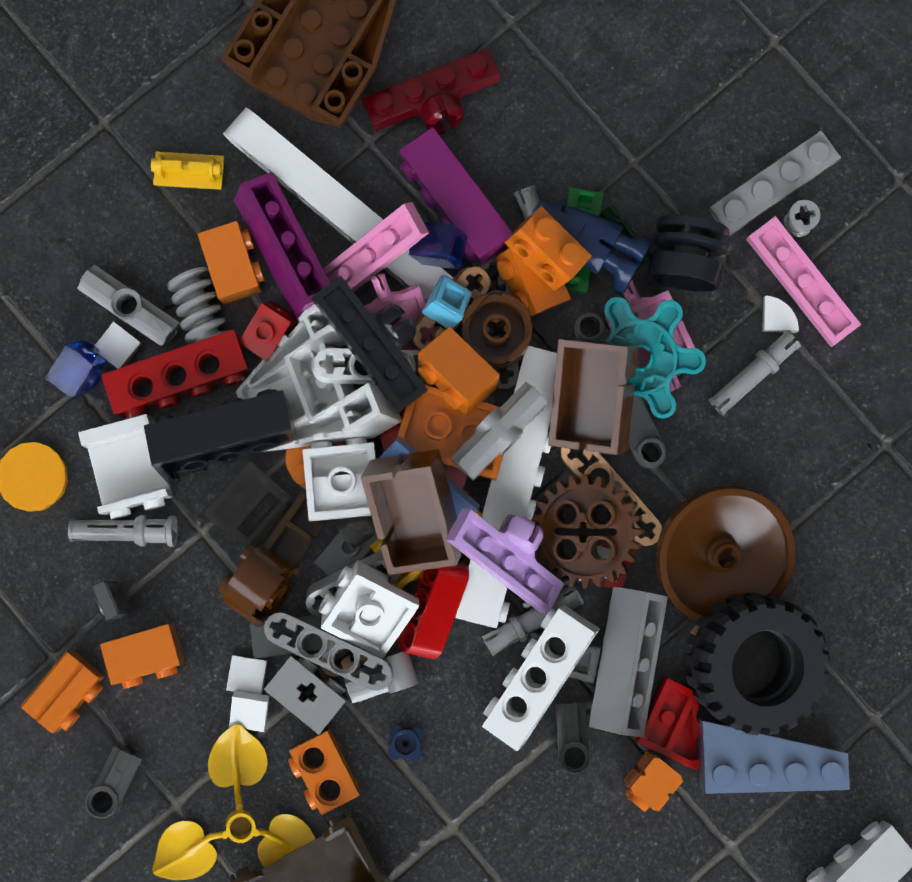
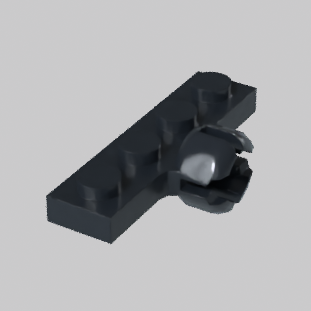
[311,276,428,413]

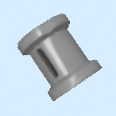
[783,200,820,237]

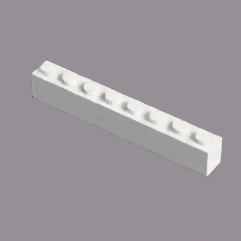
[455,346,557,629]

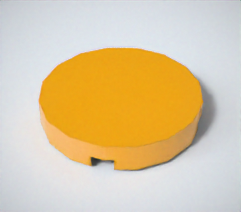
[0,442,68,512]

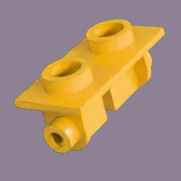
[151,151,224,190]

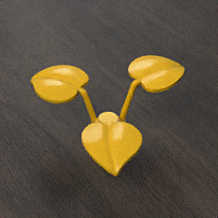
[152,724,316,880]

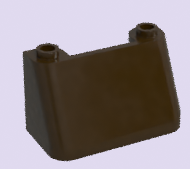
[229,814,390,882]

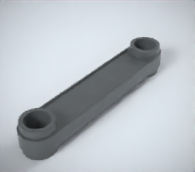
[573,312,667,469]

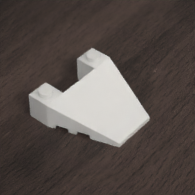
[236,304,402,452]

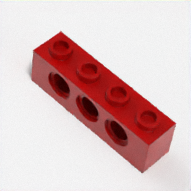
[101,329,251,419]

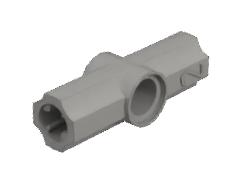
[77,265,181,348]
[451,382,548,481]

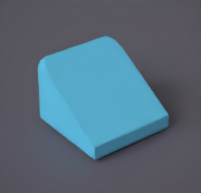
[422,275,473,328]

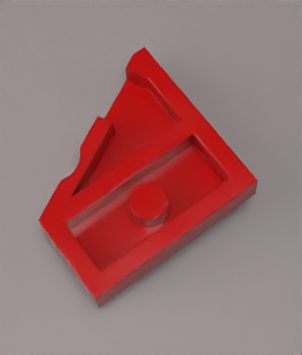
[634,677,700,771]

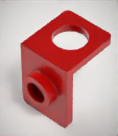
[239,300,299,360]

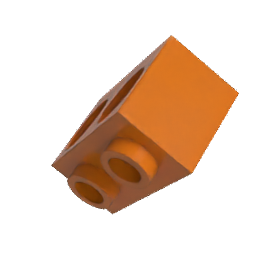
[287,728,362,816]

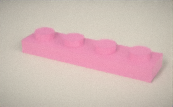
[323,202,429,292]
[746,216,861,347]

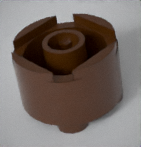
[461,294,532,370]
[218,544,300,627]

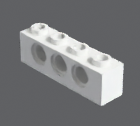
[482,605,600,751]

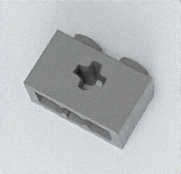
[264,655,348,735]

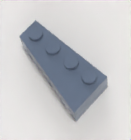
[697,718,850,794]

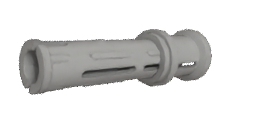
[68,515,178,547]

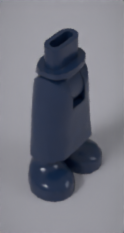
[532,198,654,297]

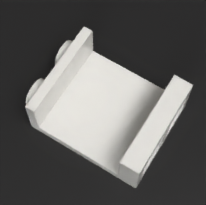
[78,414,173,520]

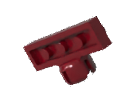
[361,48,501,134]

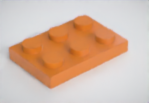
[397,385,504,481]

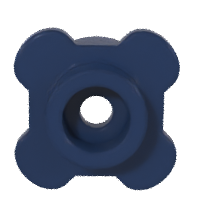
[388,725,424,762]

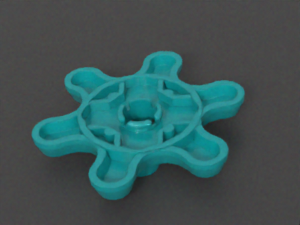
[604,297,706,419]

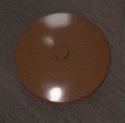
[655,486,795,621]

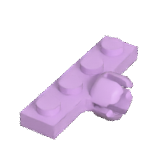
[445,508,564,614]

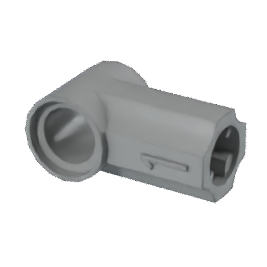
[344,652,419,703]

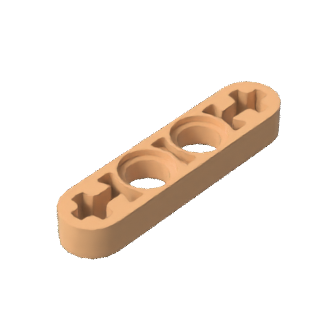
[560,447,662,546]

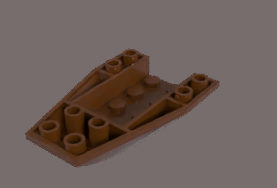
[221,0,397,127]

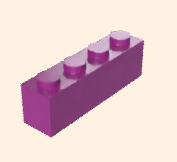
[399,127,512,267]
[234,172,331,320]

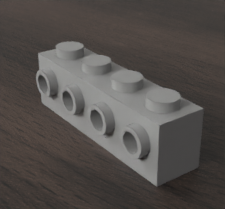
[589,587,668,738]

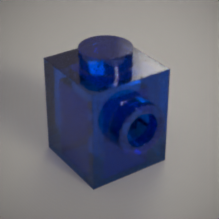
[409,222,468,270]
[45,340,108,399]

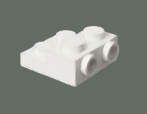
[303,438,376,522]
[319,560,419,659]

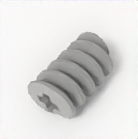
[167,267,227,344]

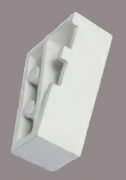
[806,820,912,882]

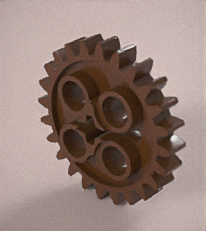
[532,474,645,589]

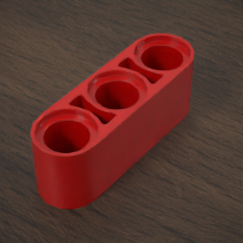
[398,562,469,660]

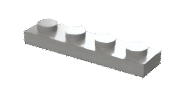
[708,130,841,237]

